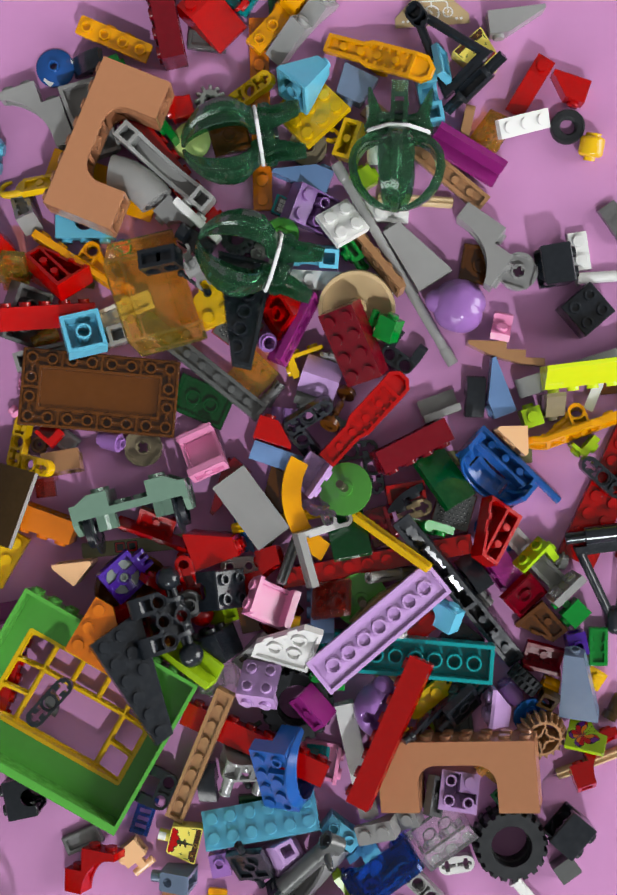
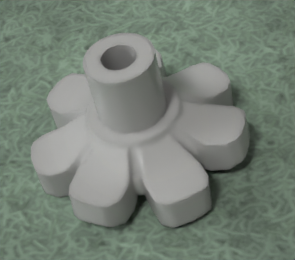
[320,349,337,363]

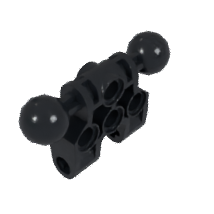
[126,566,204,668]

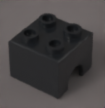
[533,241,579,289]
[555,282,615,339]
[195,567,247,612]
[191,621,244,663]
[0,777,47,822]
[544,801,597,861]

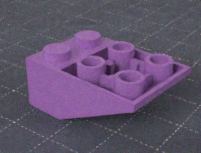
[280,182,341,239]

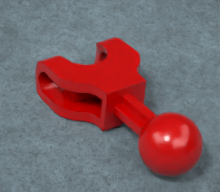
[174,550,214,626]

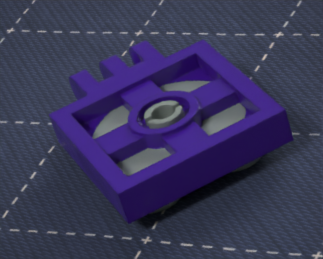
[95,548,153,605]

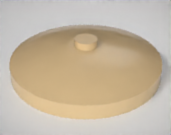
[318,270,396,341]

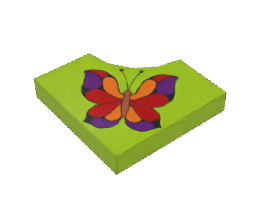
[564,719,607,757]

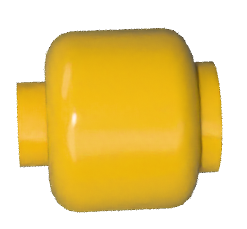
[578,132,605,162]

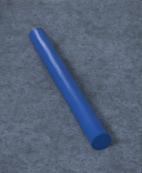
[506,445,562,504]

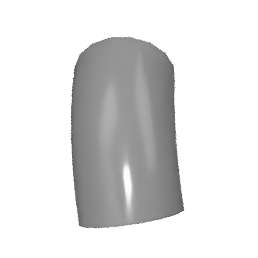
[107,155,172,212]

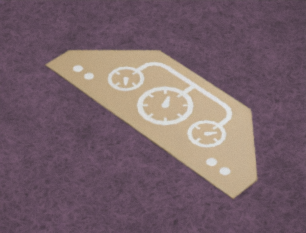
[395,0,470,28]

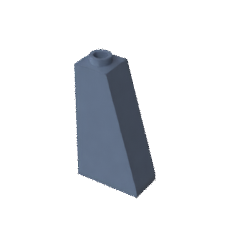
[559,646,599,723]

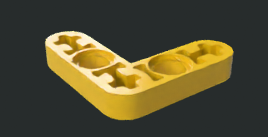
[6,417,55,477]

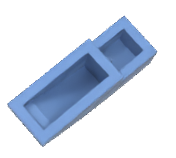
[249,440,304,470]

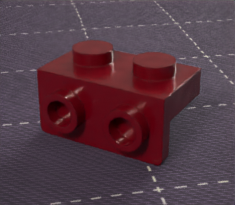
[363,504,399,548]
[521,639,565,677]

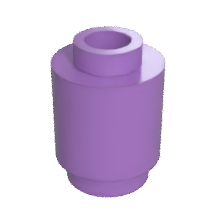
[256,330,277,352]
[96,432,126,452]
[496,677,524,706]

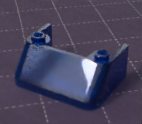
[341,830,424,895]

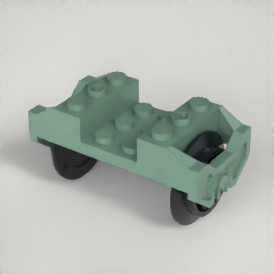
[68,472,196,554]

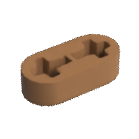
[459,104,476,137]

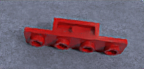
[118,506,187,552]

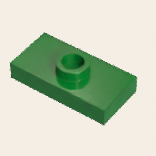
[159,120,180,147]
[587,626,608,666]

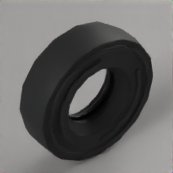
[550,109,585,145]

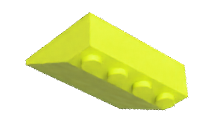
[539,357,617,394]

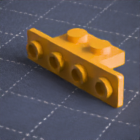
[75,15,153,64]

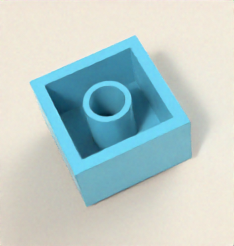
[59,308,108,361]

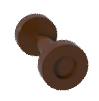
[320,385,356,432]

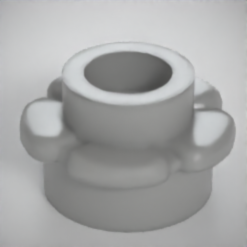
[553,552,569,570]

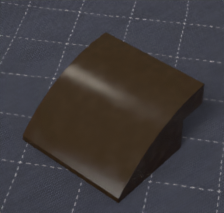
[0,463,38,549]

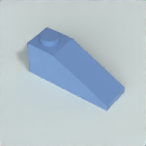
[272,164,334,194]
[485,357,517,419]

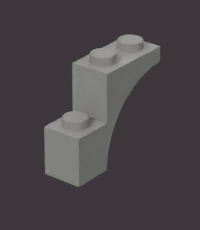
[354,810,425,847]

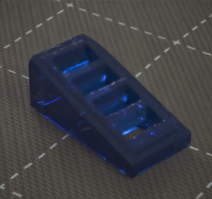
[129,798,159,837]

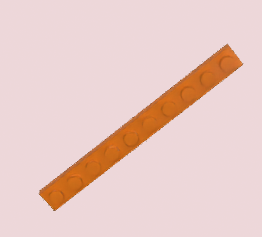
[249,17,273,211]

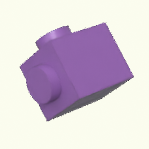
[208,848,233,879]

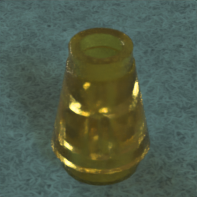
[30,328,61,347]

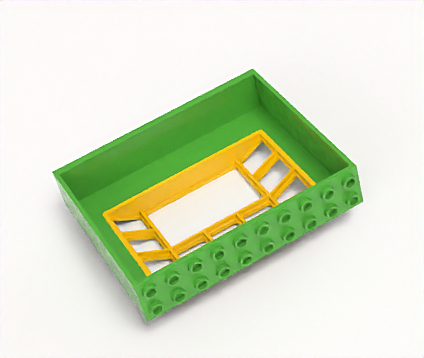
[0,586,199,836]

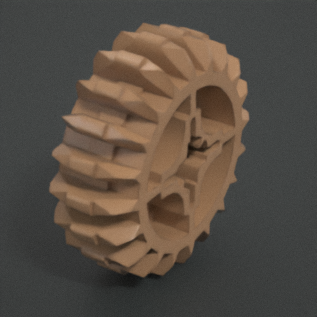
[514,708,567,760]

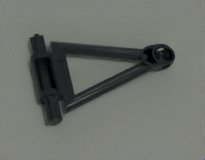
[405,1,507,115]
[564,523,617,635]

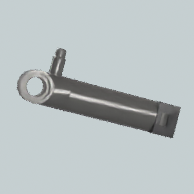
[265,830,346,895]

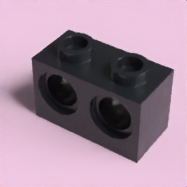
[137,243,184,276]

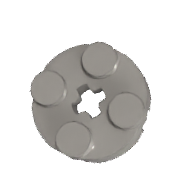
[501,252,538,291]

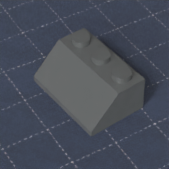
[0,279,54,348]

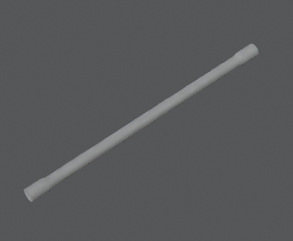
[331,161,458,367]

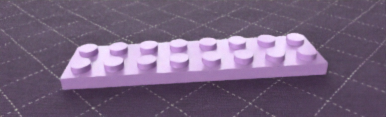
[305,567,452,695]

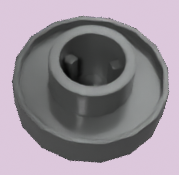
[177,589,203,618]

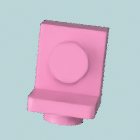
[490,311,514,342]

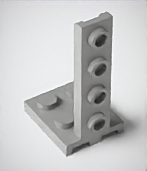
[508,527,587,608]

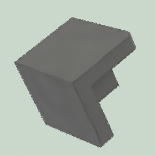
[549,854,582,885]

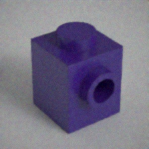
[563,628,590,654]

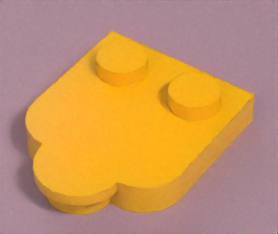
[193,280,226,332]

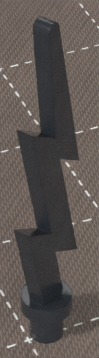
[401,690,459,745]

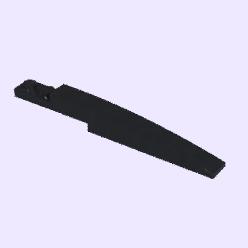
[392,513,525,667]

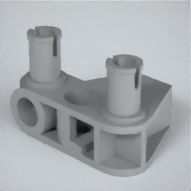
[218,744,261,797]

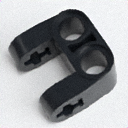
[174,223,217,261]
[381,330,428,375]
[134,764,178,811]

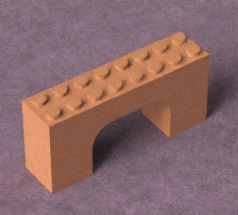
[42,56,175,238]
[379,728,542,814]

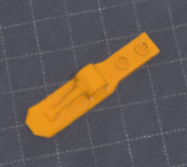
[246,0,308,56]
[322,33,436,84]
[31,229,136,296]
[528,403,617,450]

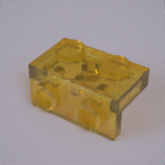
[470,109,507,153]
[0,250,31,291]

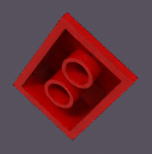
[177,0,247,54]

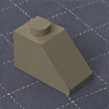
[539,392,567,421]

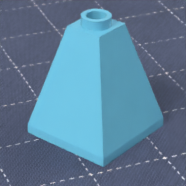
[276,55,331,115]

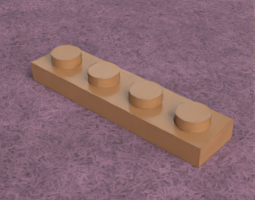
[354,233,406,298]

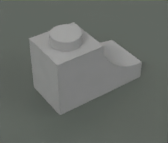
[153,194,197,229]
[10,196,44,236]

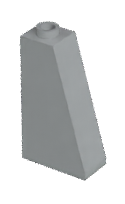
[382,222,452,293]

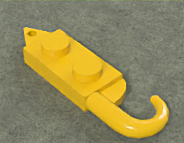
[0,173,52,199]
[405,680,452,732]

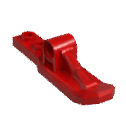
[319,371,410,467]

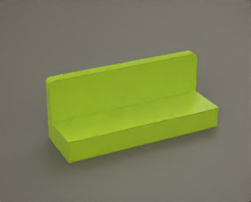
[160,640,224,690]

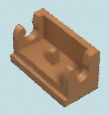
[40,447,85,477]

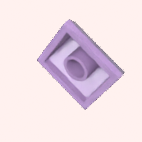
[297,354,342,402]

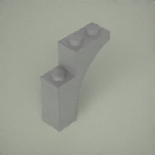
[265,0,339,66]
[0,80,73,150]
[456,202,514,292]

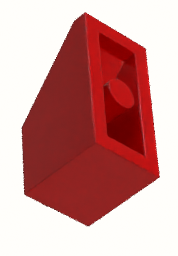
[550,69,592,109]

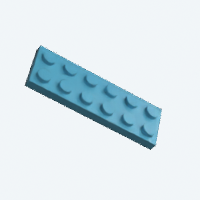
[201,790,321,852]

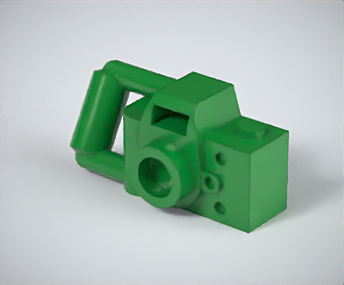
[340,240,369,271]

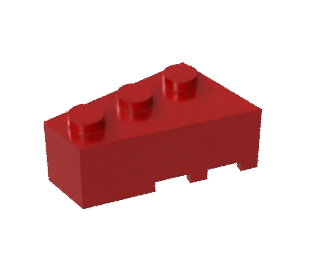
[24,245,93,301]
[471,495,523,567]

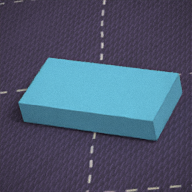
[431,42,452,85]

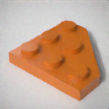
[65,597,118,675]

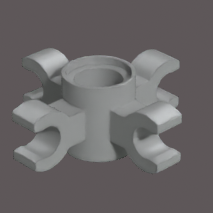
[183,243,211,290]

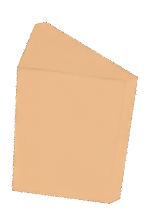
[492,425,529,457]
[51,557,98,586]

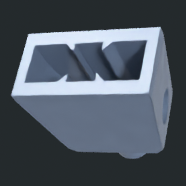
[336,62,378,109]
[151,863,198,895]

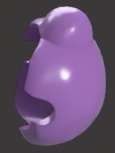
[425,279,486,333]
[353,675,396,736]

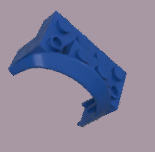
[455,425,539,508]
[248,724,315,812]

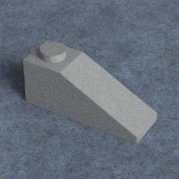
[485,3,546,42]

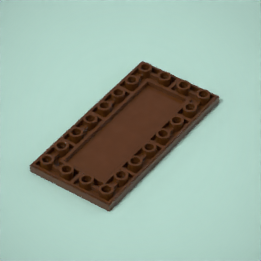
[17,347,181,438]

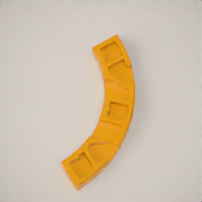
[281,456,330,560]

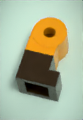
[536,674,561,713]

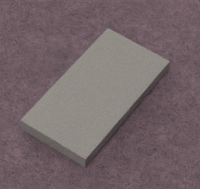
[213,465,290,551]

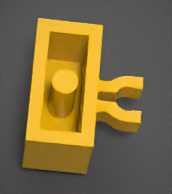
[326,117,367,165]

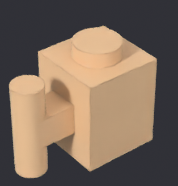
[118,833,156,876]

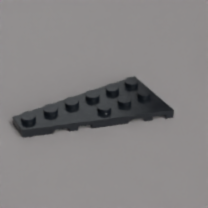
[218,250,270,370]
[89,616,173,746]

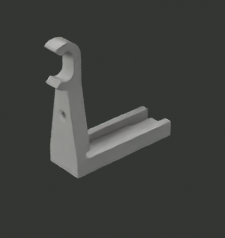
[292,515,353,588]

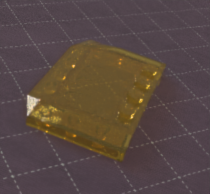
[103,229,208,357]

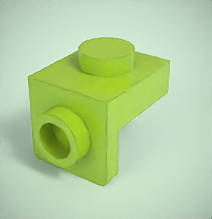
[567,435,601,458]

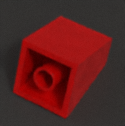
[182,529,247,572]

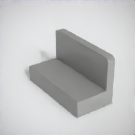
[417,389,462,423]

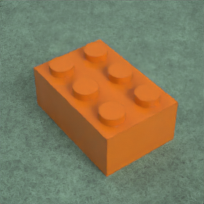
[19,501,78,547]

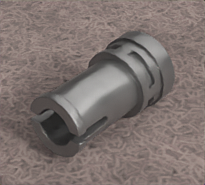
[259,380,285,409]

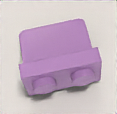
[301,450,333,499]
[235,659,282,710]

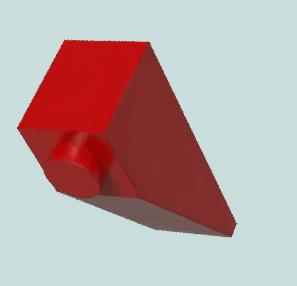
[505,53,555,115]

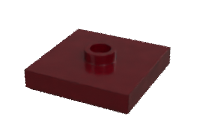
[499,571,547,618]

